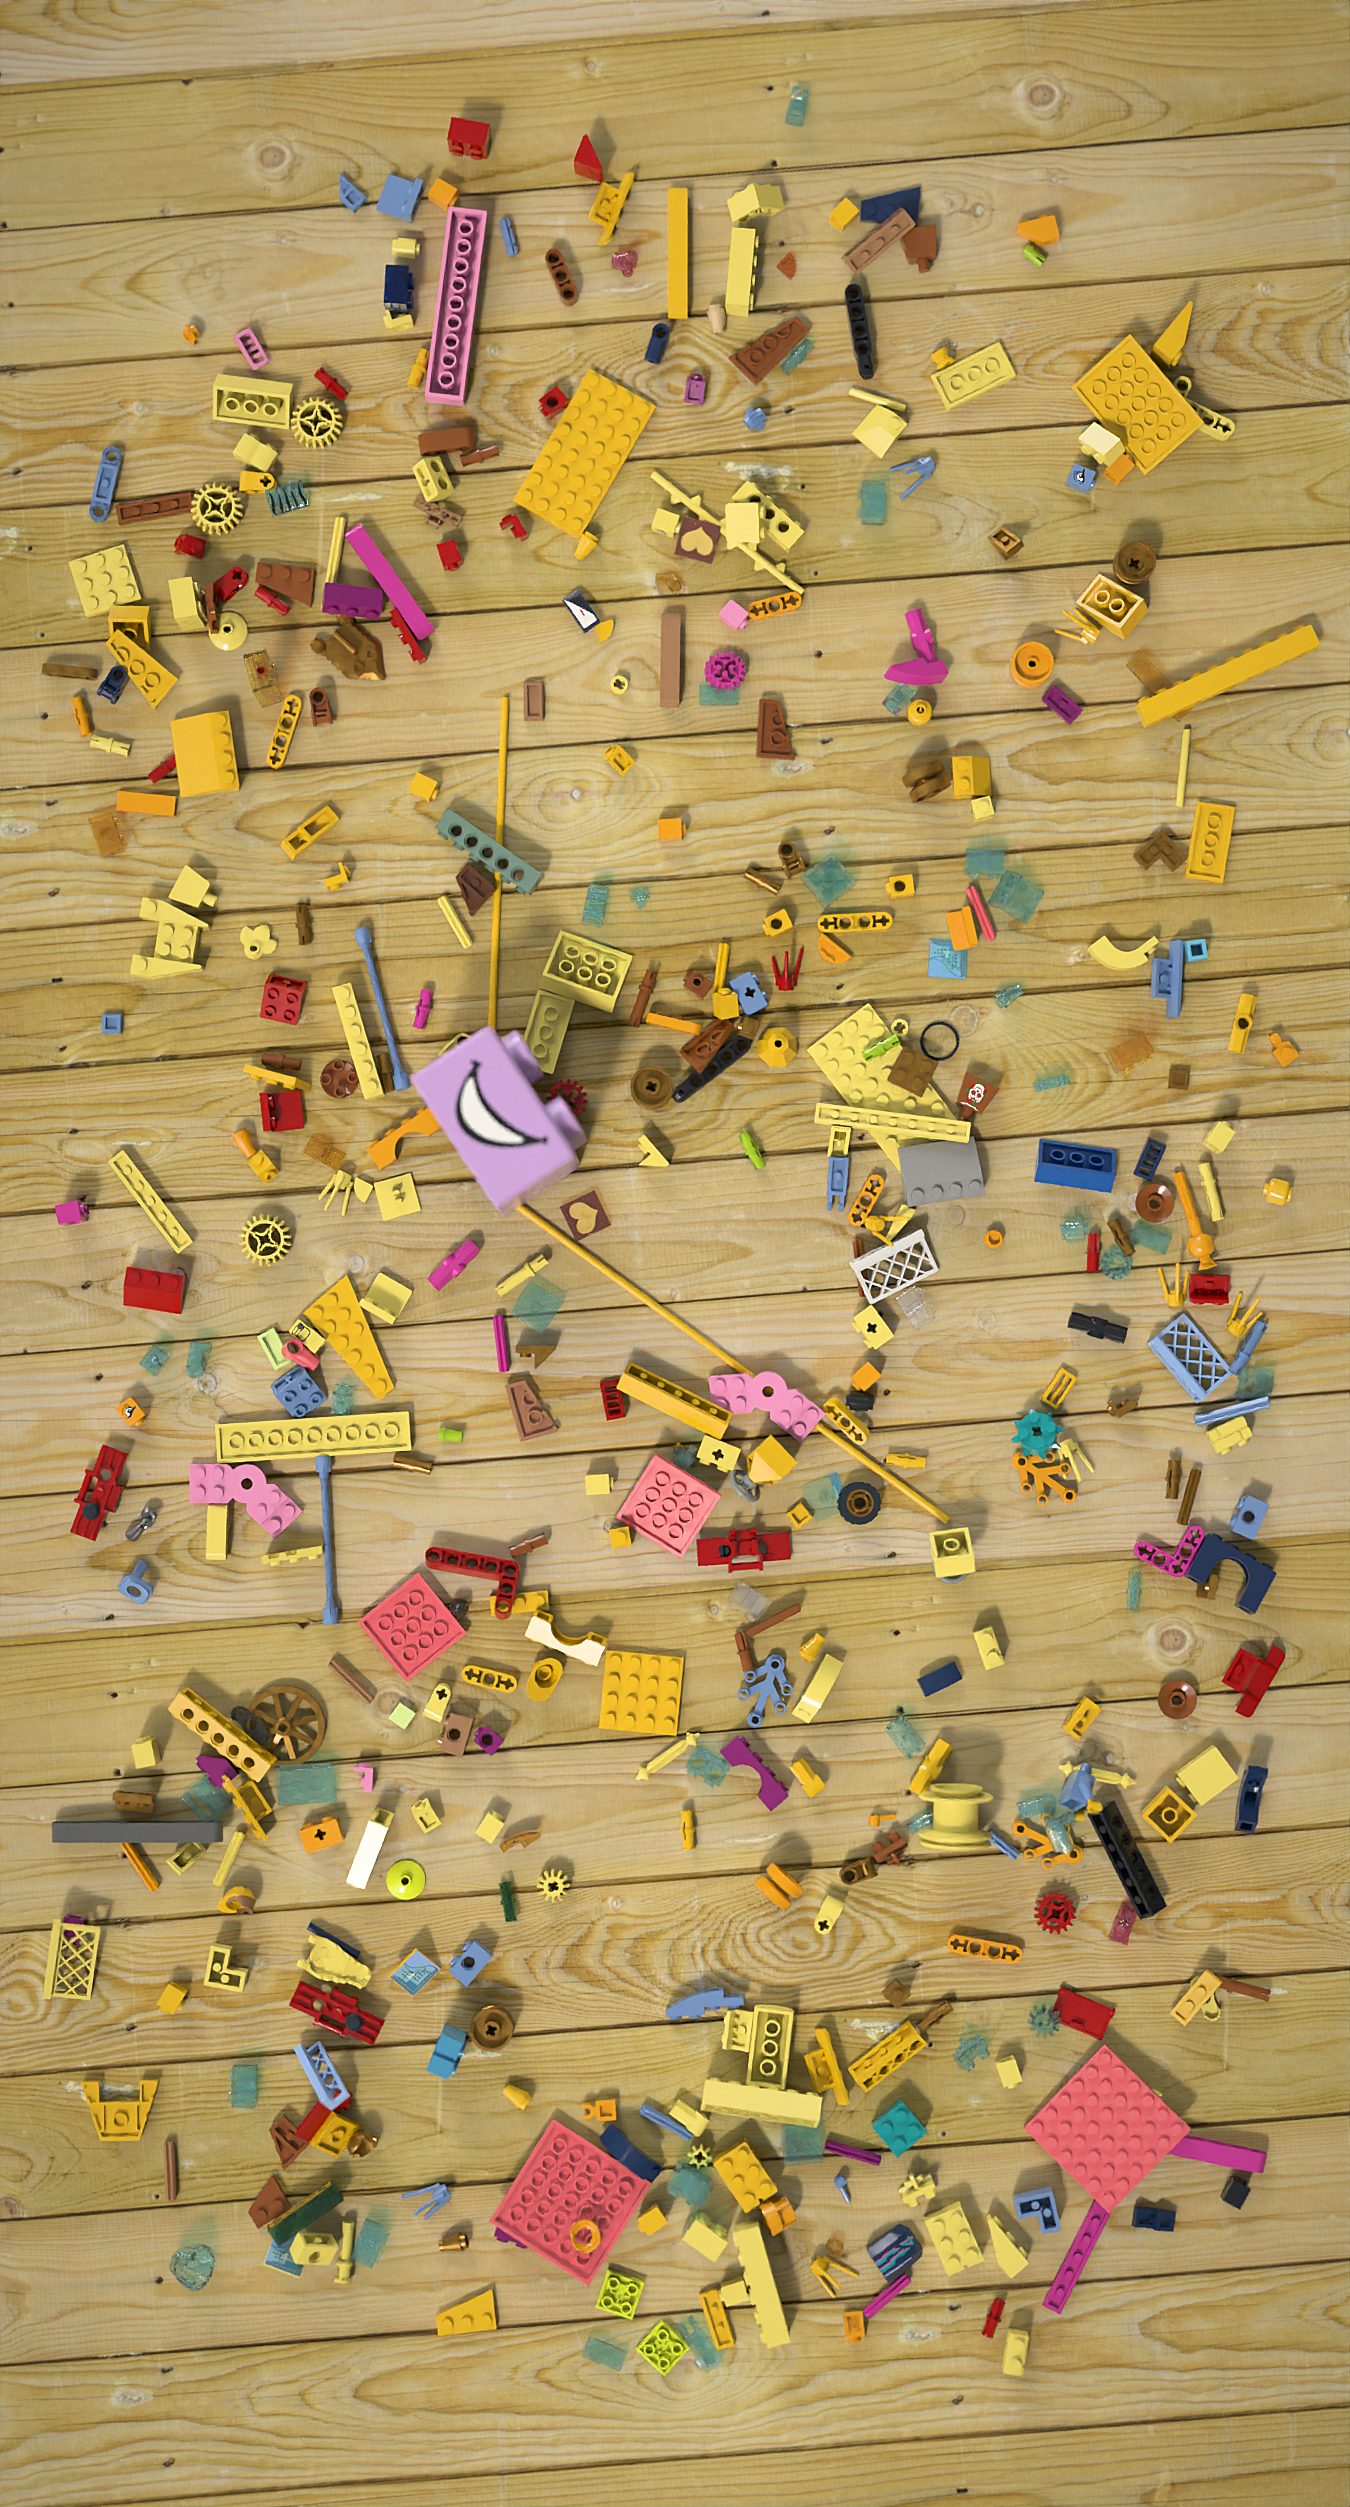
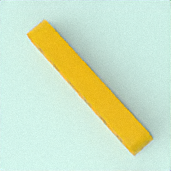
[668,188,688,319]

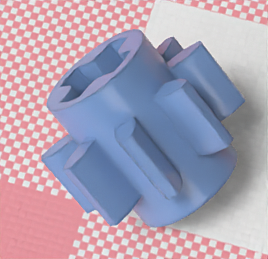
[743,407,767,432]

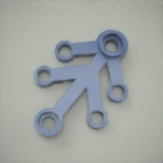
[738,1655,793,1728]

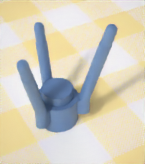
[890,456,935,500]
[402,2183,452,2219]

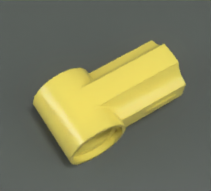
[669,2099,711,2137]

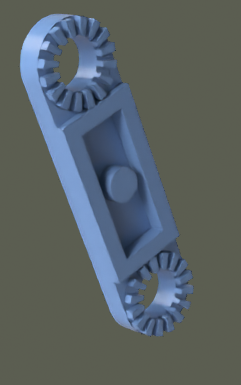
[89,446,122,523]

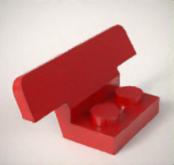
[1221,1645,1285,1718]

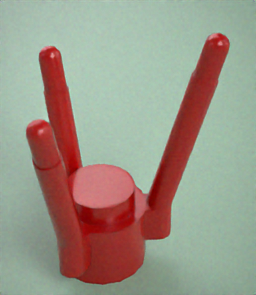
[771,947,804,991]

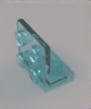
[987,870,1044,925]

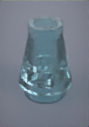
[993,984,1024,1008]

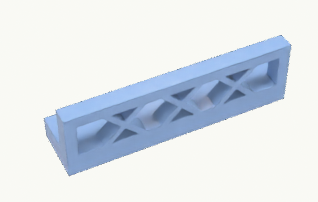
[294,2041,350,2110]

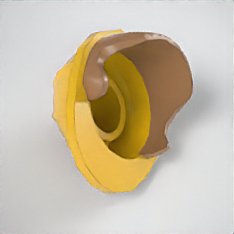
[217,1886,256,1915]

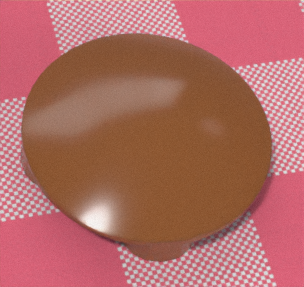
[320,1059,359,1098]

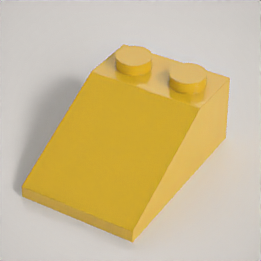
[1149,301,1193,370]
[1076,574,1148,640]

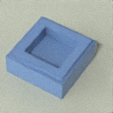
[102,1014,123,1034]

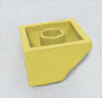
[852,405,907,459]

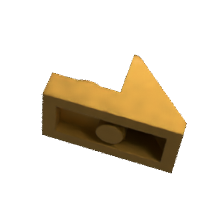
[987,526,1024,560]
[515,1345,555,1369]

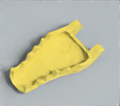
[296,1935,371,1989]

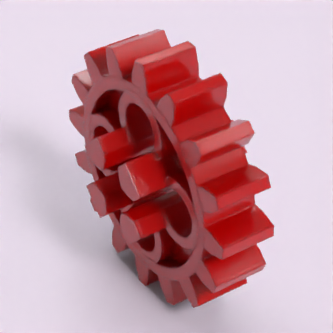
[546,1079,588,1117]

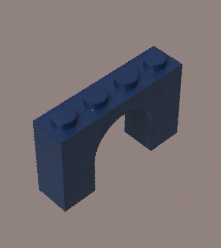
[1183,1533,1277,1615]

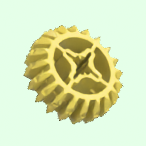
[291,396,343,450]
[191,482,243,535]
[239,1214,292,1266]

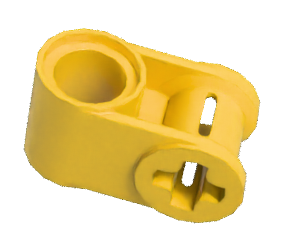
[239,471,277,494]

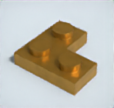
[1133,830,1188,872]

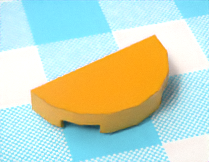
[818,932,852,964]

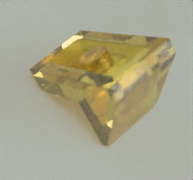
[303,1136,346,1171]

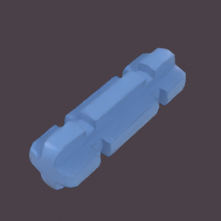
[499,219,518,257]
[988,1829,1019,1860]

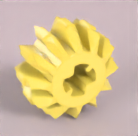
[537,1868,570,1903]

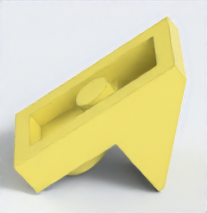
[638,1135,669,1168]
[167,1843,207,1876]

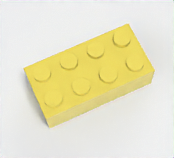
[725,227,759,317]

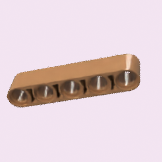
[660,614,681,708]

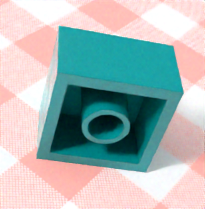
[871,2098,927,2158]

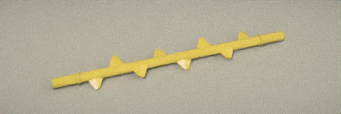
[651,471,805,596]

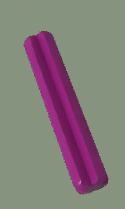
[824,2140,881,2166]

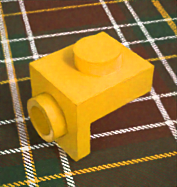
[323,862,351,891]
[246,1149,280,1184]

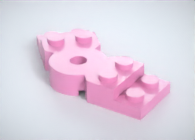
[709,1371,826,1443]
[189,1464,303,1539]

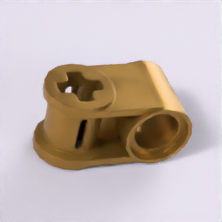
[777,841,806,880]
[839,1856,878,1885]

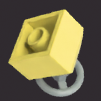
[929,1527,975,1584]

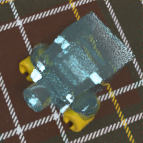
[669,1442,700,1471]

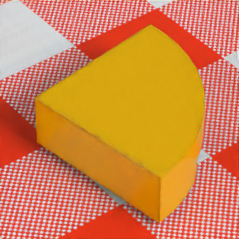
[595,619,614,644]

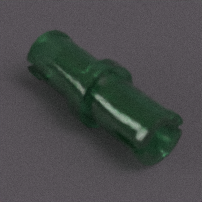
[498,1881,517,1922]

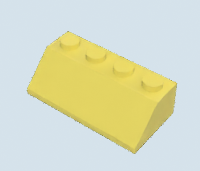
[213,374,294,429]

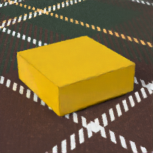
[786,1502,813,1529]

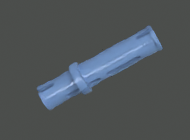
[1228,1320,1268,1376]

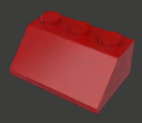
[123,1267,187,1314]
[294,2084,353,2142]

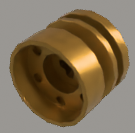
[1112,541,1156,586]

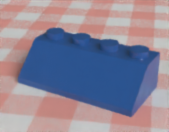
[1034,1139,1116,1193]

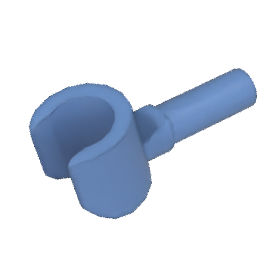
[834,2174,851,2203]

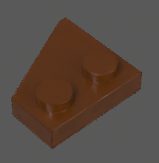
[455,863,497,917]

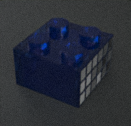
[383,265,415,315]

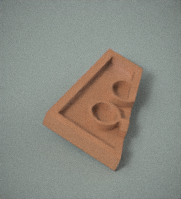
[505,1380,558,1442]

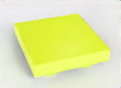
[595,2269,645,2320]
[636,2319,691,2376]

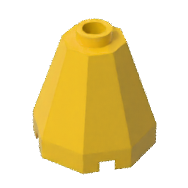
[758,1027,797,1067]

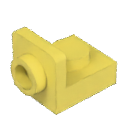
[383,309,414,334]
[411,1798,442,1833]

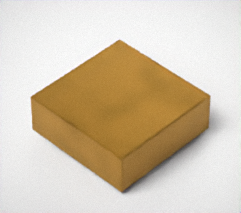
[1167,1069,1189,1090]

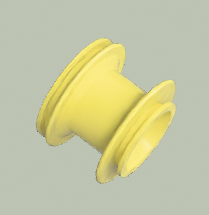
[918,1783,994,1850]

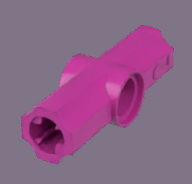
[905,609,938,664]
[427,1239,480,1291]

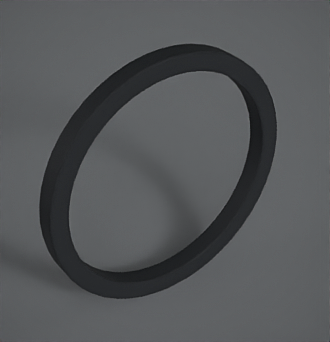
[920,1022,959,1061]

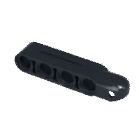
[844,284,875,380]
[672,1036,751,1103]

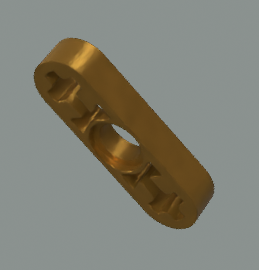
[41,663,98,680]

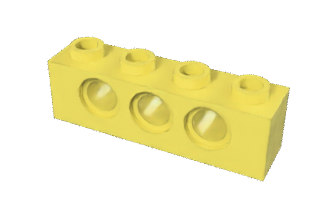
[732,481,804,553]

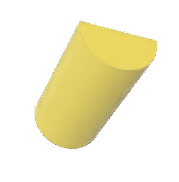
[746,2004,794,2090]

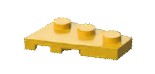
[436,2288,497,2336]

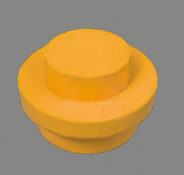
[984,1229,1004,1249]

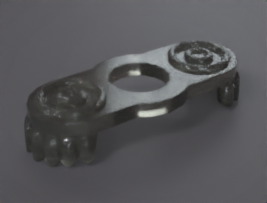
[230,1706,270,1744]

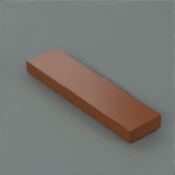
[116,492,194,526]

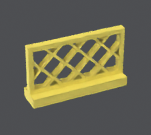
[43,1919,100,2000]

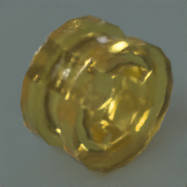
[826,2237,843,2257]

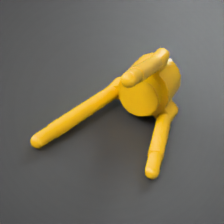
[1055,609,1100,645]
[865,1215,909,1247]
[1158,1263,1190,1306]
[1226,1293,1263,1338]
[809,2255,859,2298]

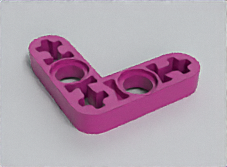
[1133,1525,1204,1577]

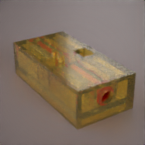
[243,649,284,707]

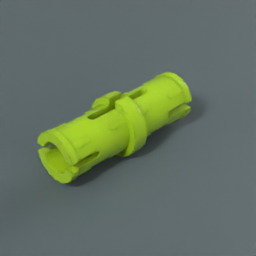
[861,1033,901,1062]
[738,1131,767,1170]

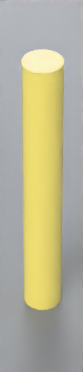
[849,387,906,412]

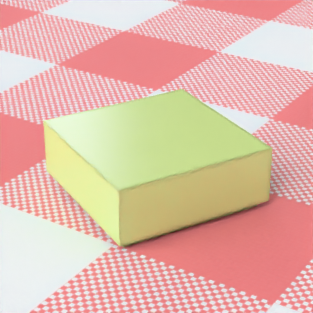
[389,1702,416,1730]

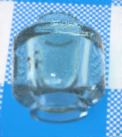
[1060,1217,1089,1244]

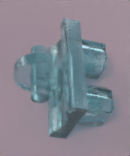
[952,2034,990,2072]

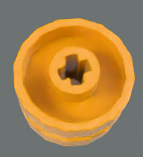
[1009,642,1054,689]
[754,1862,804,1911]

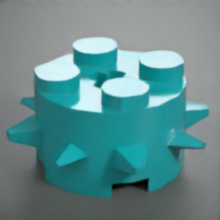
[1011,1409,1064,1460]

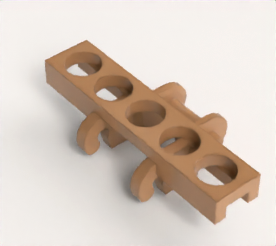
[413,496,462,529]

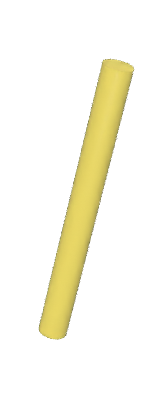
[1176,729,1191,807]

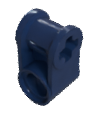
[97,666,130,705]

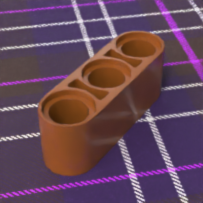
[545,249,578,306]
[418,427,476,457]

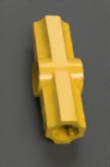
[1227,993,1257,1054]
[908,1738,953,1795]

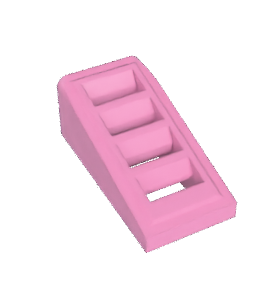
[233,327,270,371]

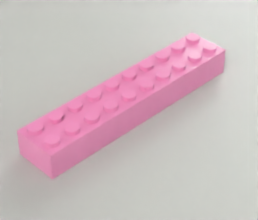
[425,207,488,407]

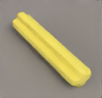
[437,896,473,949]
[213,1831,245,1886]

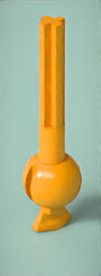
[1173,1172,1217,1271]

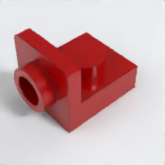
[499,514,528,542]

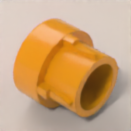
[758,2196,796,2236]

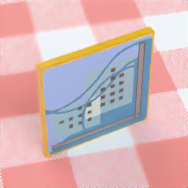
[389,1948,441,1997]

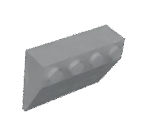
[897,1136,985,1207]

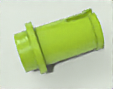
[1022,244,1047,268]
[438,1426,463,1443]

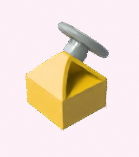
[729,1435,798,1502]

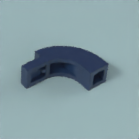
[1234,1765,1268,1834]
[599,2123,664,2183]

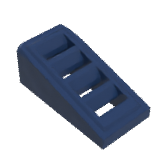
[1133,1137,1167,1181]

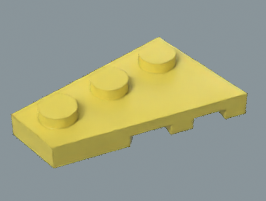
[261,1545,324,1566]

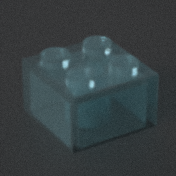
[801,853,856,909]
[667,2160,713,2208]

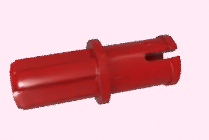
[314,367,349,400]
[254,585,291,616]
[148,753,177,784]
[1085,1233,1101,1272]
[981,2298,1005,2339]

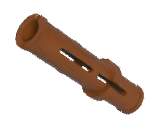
[627,969,658,1028]
[1214,1974,1271,2002]

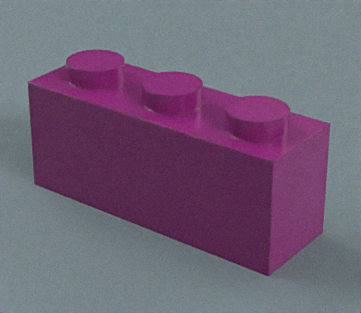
[322,582,383,619]

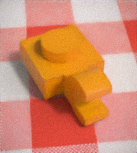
[1268,1033,1300,1067]

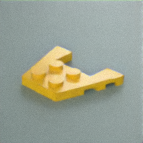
[81,2080,159,2141]

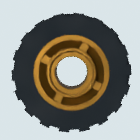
[837,1482,881,1525]

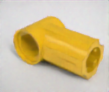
[789,1757,826,1799]

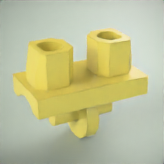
[899,2173,936,2208]

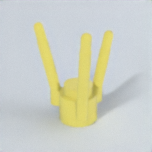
[318,1170,353,1216]
[1057,1438,1095,1482]

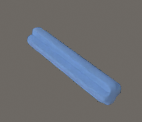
[640,2104,693,2141]

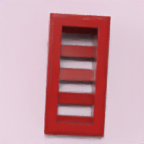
[600,1379,626,1421]

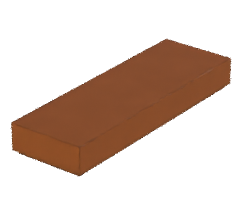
[746,1603,801,1637]

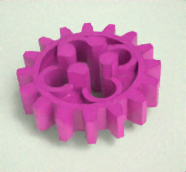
[704,651,746,692]

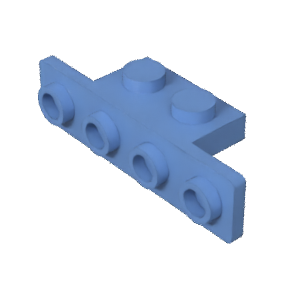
[1151,940,1184,1018]

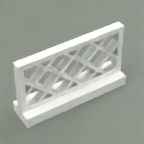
[849,1228,939,1304]

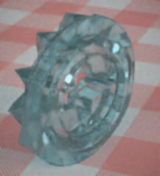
[1101,1249,1132,1280]

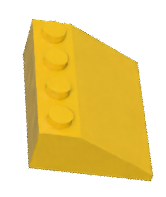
[170,711,239,798]

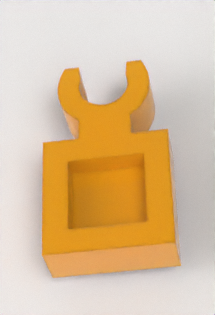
[582,2099,616,2121]

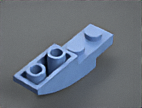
[666,1987,744,2020]

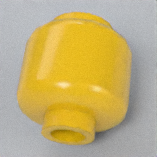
[907,699,933,726]
[1263,1178,1293,1205]

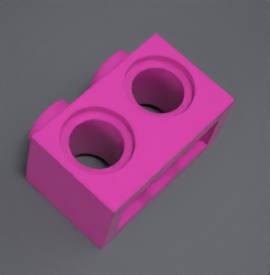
[55,1201,90,1226]

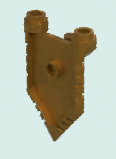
[310,614,385,681]

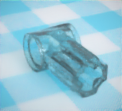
[1017,1794,1056,1819]

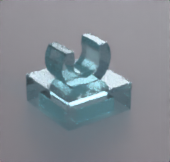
[629,887,650,909]

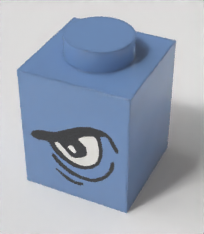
[1065,463,1097,494]

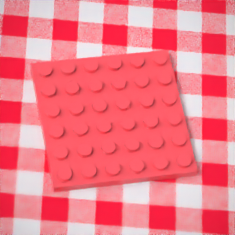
[1024,2044,1191,2213]
[489,2119,652,2287]

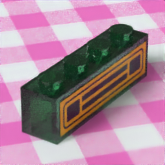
[267,2180,344,2247]

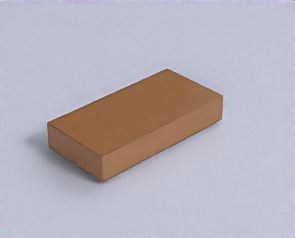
[523,681,543,721]

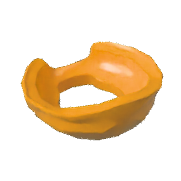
[570,2219,600,2253]

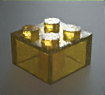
[1105,1032,1154,1075]

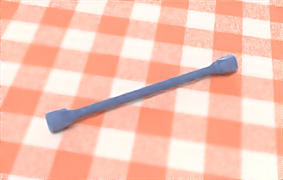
[354,927,411,1091]
[315,1456,339,1624]

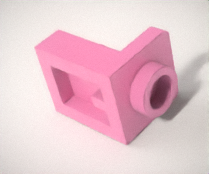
[354,1762,375,1792]

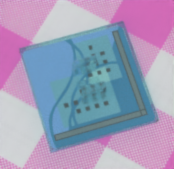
[927,938,968,979]
[801,1472,843,1523]

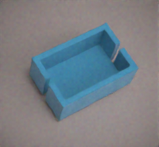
[426,2024,468,2080]

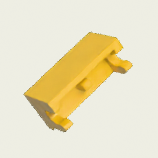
[1062,1696,1102,1741]

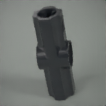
[1067,1312,1128,1344]

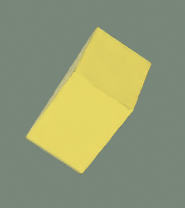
[827,1125,851,1157]

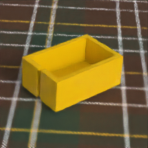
[713,2137,778,2213]

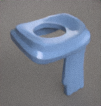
[118,1560,153,1604]

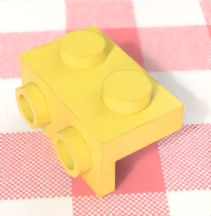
[721,2008,754,2052]

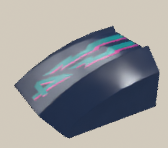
[866,2224,923,2283]

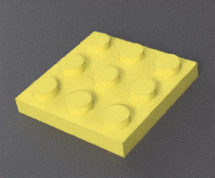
[69,544,142,618]

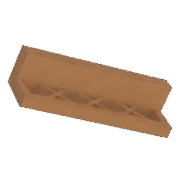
[841,207,916,276]

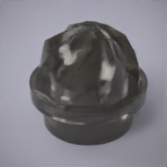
[449,1598,469,1618]

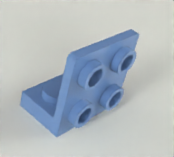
[376,174,425,223]
[270,1365,327,1419]

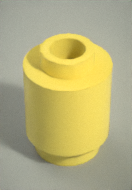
[392,238,420,259]

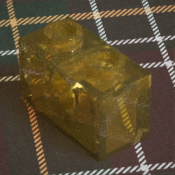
[88,812,126,858]

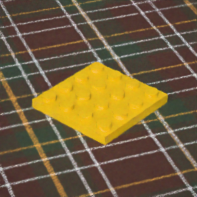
[599,1650,684,1736]

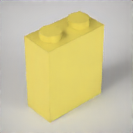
[1175,1745,1239,1806]

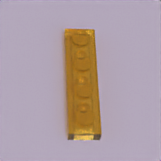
[1126,652,1193,722]

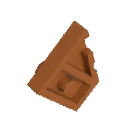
[202,583,220,634]
[269,2114,310,2170]
[248,2175,292,2229]

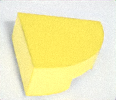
[354,1177,374,1203]

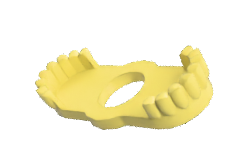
[1190,1976,1221,2021]

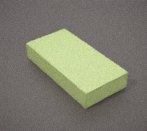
[257,1328,293,1371]

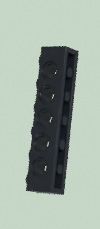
[1087,1801,1167,1920]

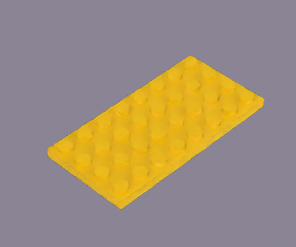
[513,369,656,540]

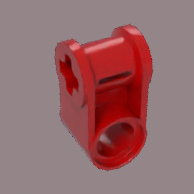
[213,567,249,602]

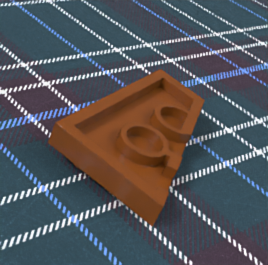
[255,562,315,607]
[756,699,795,761]
[679,1018,735,1074]

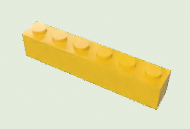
[616,1362,734,1440]

